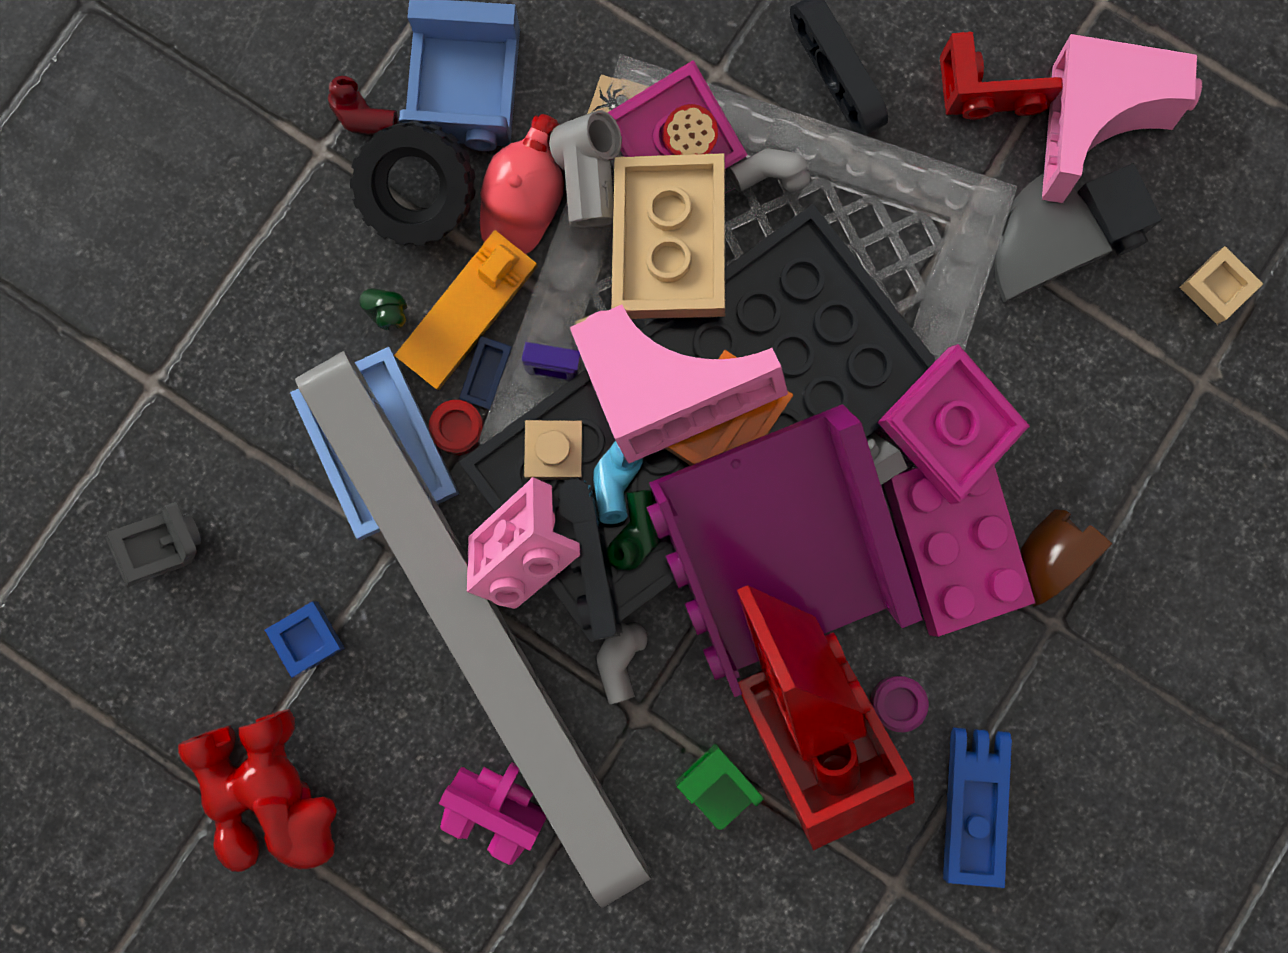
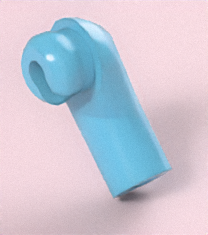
[593,441,643,524]

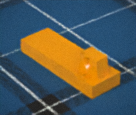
[394,230,538,390]

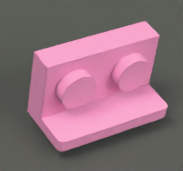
[467,477,580,609]

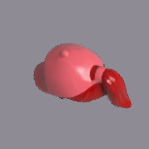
[480,114,565,254]

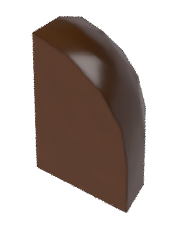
[1020,509,1112,607]

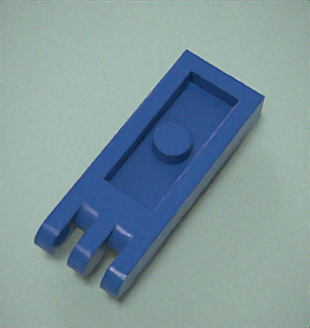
[943,727,1012,888]

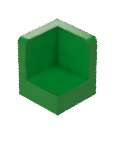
[675,743,764,830]

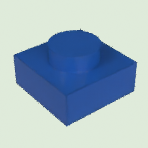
[265,601,345,678]

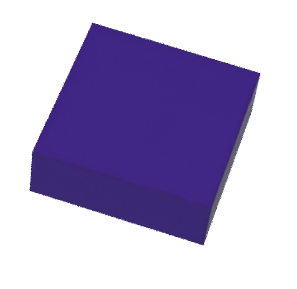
[522,342,582,381]

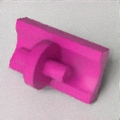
[439,762,547,865]

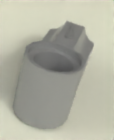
[549,110,622,228]

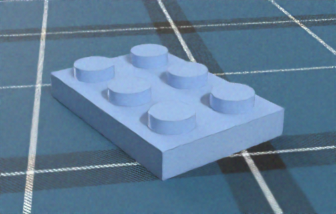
[290,347,459,540]

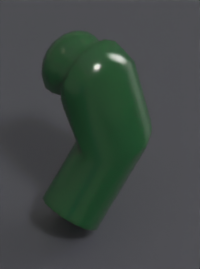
[359,288,407,330]
[607,489,660,570]

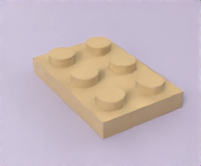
[611,153,725,319]

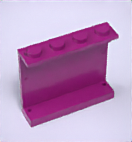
[646,404,922,697]

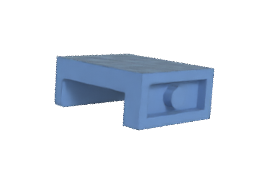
[399,0,520,151]

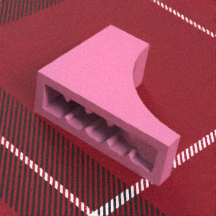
[1042,34,1202,203]
[570,304,788,464]

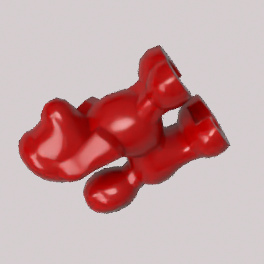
[178,709,337,872]

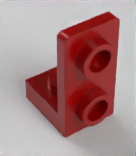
[940,32,1063,119]

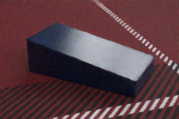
[459,336,515,410]

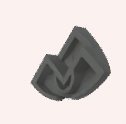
[994,173,1113,303]

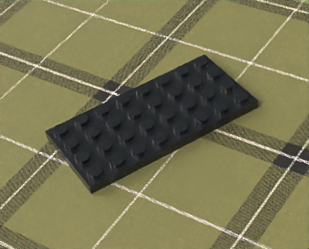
[459,204,936,643]

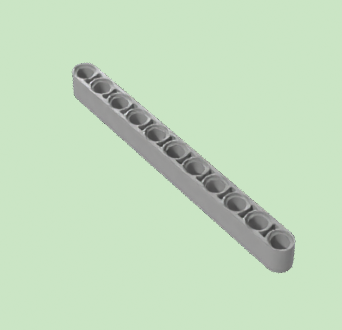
[295,350,652,908]

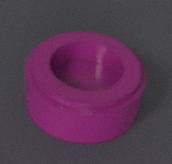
[870,676,929,732]

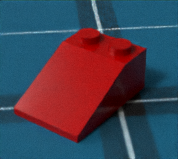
[737,585,871,762]
[738,660,915,851]

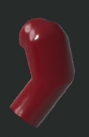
[328,76,398,135]

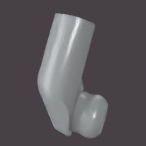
[728,148,811,192]
[596,623,648,705]

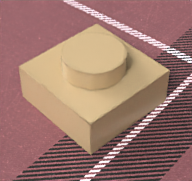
[1179,246,1263,325]
[524,420,583,480]

